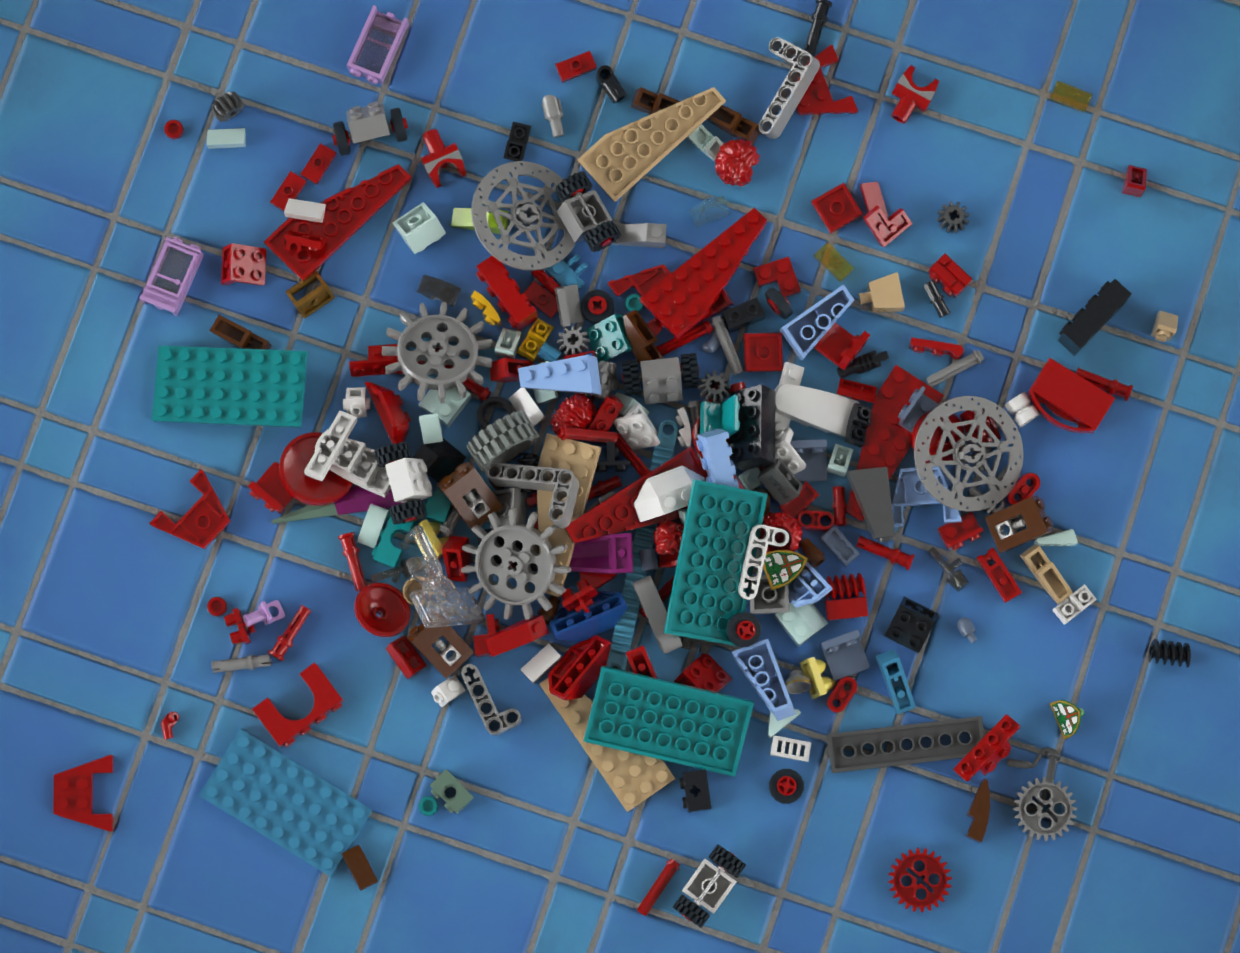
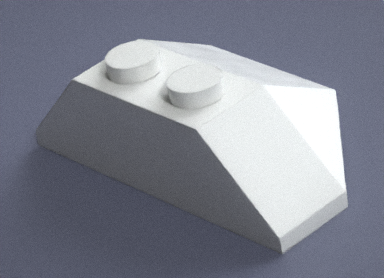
[634,465,706,522]

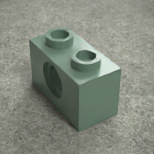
[430,769,474,814]

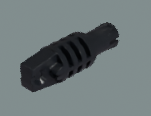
[836,350,889,379]

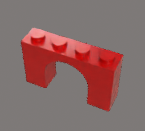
[252,662,344,748]

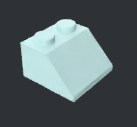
[392,202,446,254]
[418,387,472,428]
[774,602,828,647]

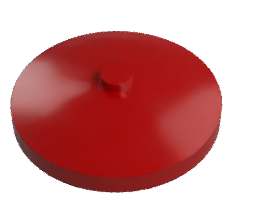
[279,432,353,506]

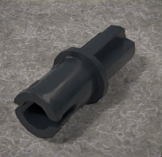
[924,280,951,318]

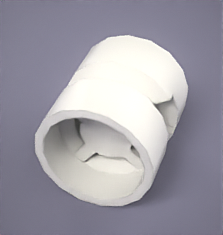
[1004,392,1040,428]

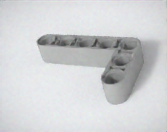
[758,37,820,139]
[485,463,579,529]

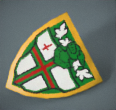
[759,550,808,590]
[1050,700,1085,740]

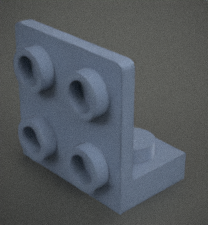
[898,386,939,433]
[790,439,827,482]
[820,629,870,681]

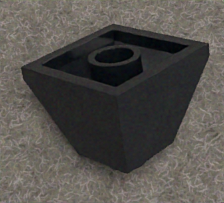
[413,438,467,483]

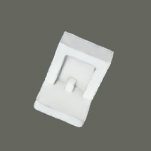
[431,675,466,707]

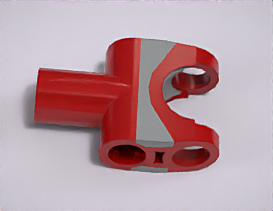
[891,65,940,124]
[421,129,467,189]

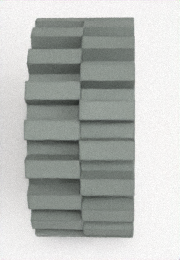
[467,411,539,473]

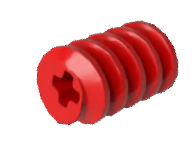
[825,573,866,601]

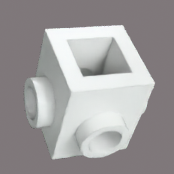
[343,387,371,418]

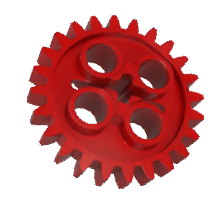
[888,848,952,912]

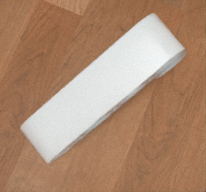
[738,525,789,600]

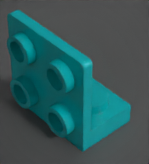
[585,314,633,363]
[700,395,740,437]

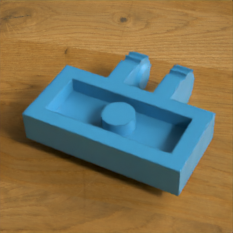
[545,254,588,290]

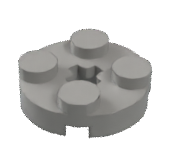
[592,361,619,400]

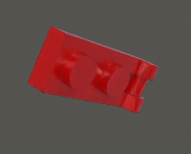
[909,337,964,360]
[976,548,1022,603]

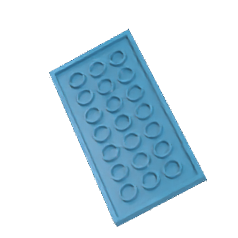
[199,729,373,877]

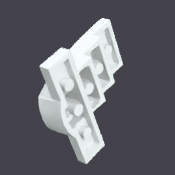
[774,362,859,438]
[304,411,391,497]

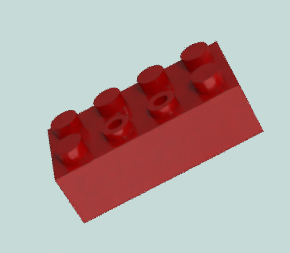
[1027,358,1115,434]

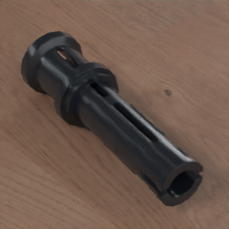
[804,0,832,56]

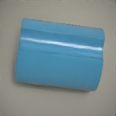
[537,342,562,362]

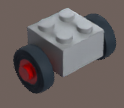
[332,102,408,156]

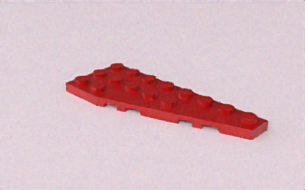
[264,164,412,282]
[640,208,767,339]
[846,365,944,522]
[564,446,708,543]

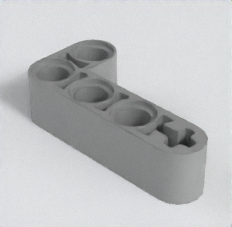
[632,575,683,654]
[461,664,522,736]

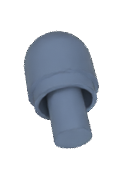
[957,617,977,644]

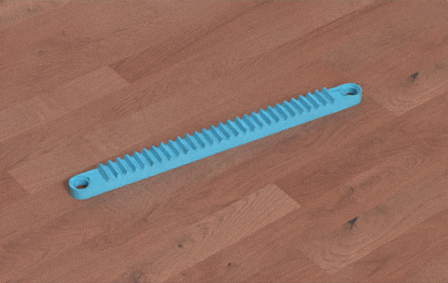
[606,420,678,671]

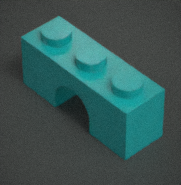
[372,511,416,570]

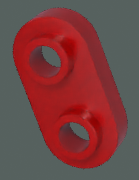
[1007,473,1040,505]
[827,677,857,713]

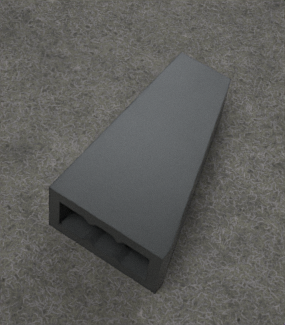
[846,467,895,542]

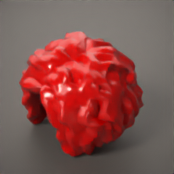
[715,139,760,187]
[550,393,596,440]
[757,512,803,552]
[653,521,684,568]

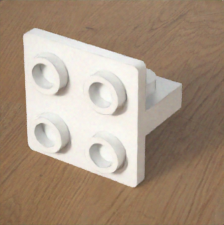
[613,404,660,450]

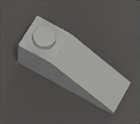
[611,223,667,248]

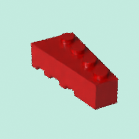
[476,256,538,331]

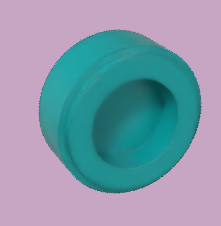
[625,294,644,313]
[418,796,438,816]

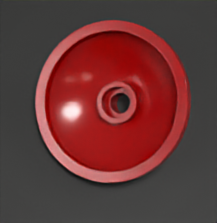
[912,410,965,464]
[354,583,411,637]

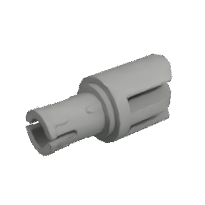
[542,95,565,138]

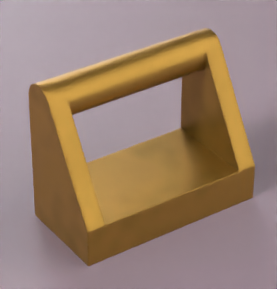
[285,271,335,319]

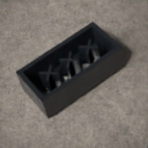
[1058,279,1132,356]
[730,384,775,471]

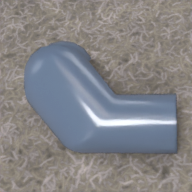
[702,328,721,353]

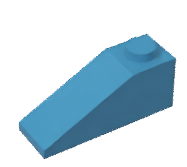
[876,649,916,714]

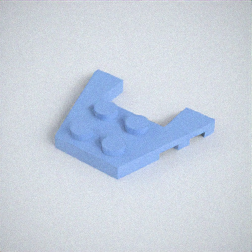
[892,466,962,528]

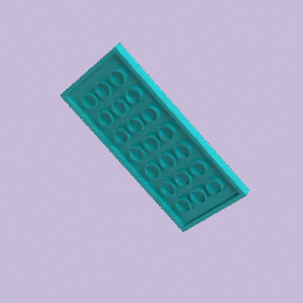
[152,346,308,428]
[664,479,768,646]
[583,666,754,777]

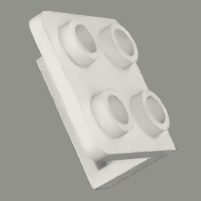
[763,427,806,474]

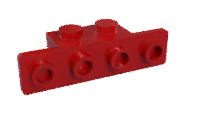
[349,344,426,377]
[953,715,1020,782]

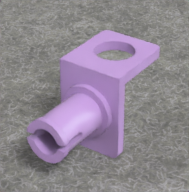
[243,600,285,627]

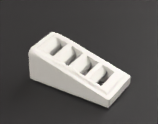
[770,735,811,762]

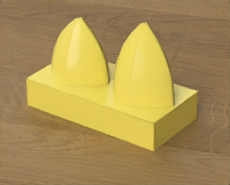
[415,519,449,561]
[800,657,836,699]

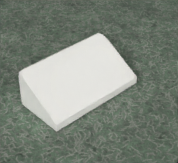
[284,198,326,223]
[508,388,545,427]
[520,644,562,684]

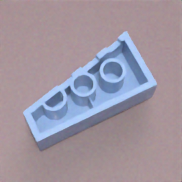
[779,284,854,361]
[518,355,602,395]
[696,428,739,488]
[732,639,796,721]

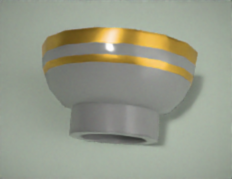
[785,670,812,694]

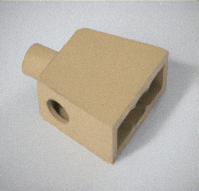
[858,272,905,312]

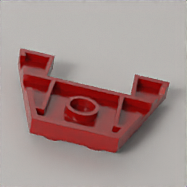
[796,45,858,115]
[607,264,671,337]
[149,469,231,550]
[53,755,114,832]

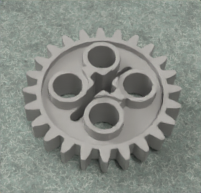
[1013,777,1077,841]

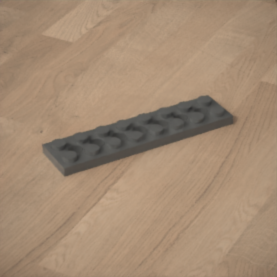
[827,716,984,773]

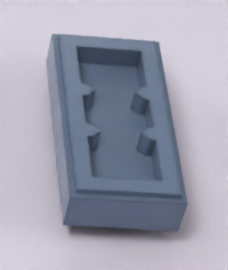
[820,525,860,567]

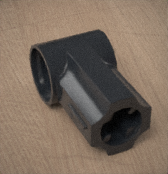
[596,65,627,104]

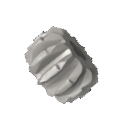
[557,325,589,356]

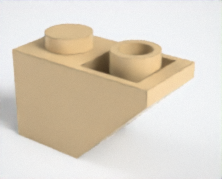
[1151,310,1178,342]

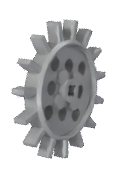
[382,302,492,403]
[461,507,571,620]

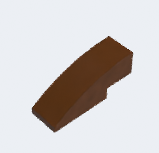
[631,87,680,115]
[706,105,761,145]
[623,310,664,366]
[209,315,272,350]
[965,779,990,843]

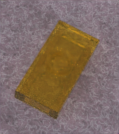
[1050,80,1092,113]
[814,242,854,283]

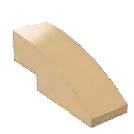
[1020,544,1073,604]

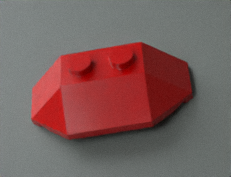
[365,381,411,444]
[548,635,612,701]

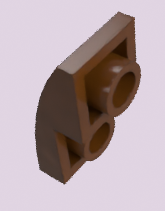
[342,845,378,891]

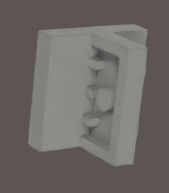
[490,487,527,529]

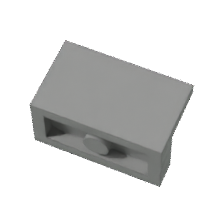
[555,284,583,327]

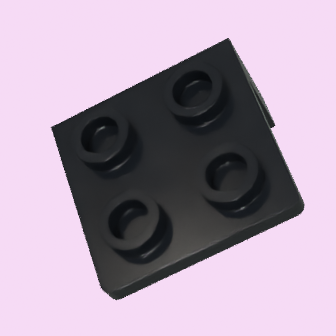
[885,596,939,653]

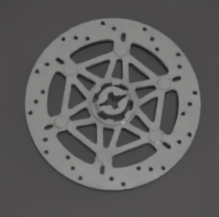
[471,161,576,271]
[914,396,1023,511]

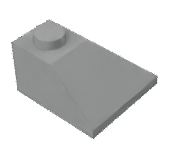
[750,575,790,614]

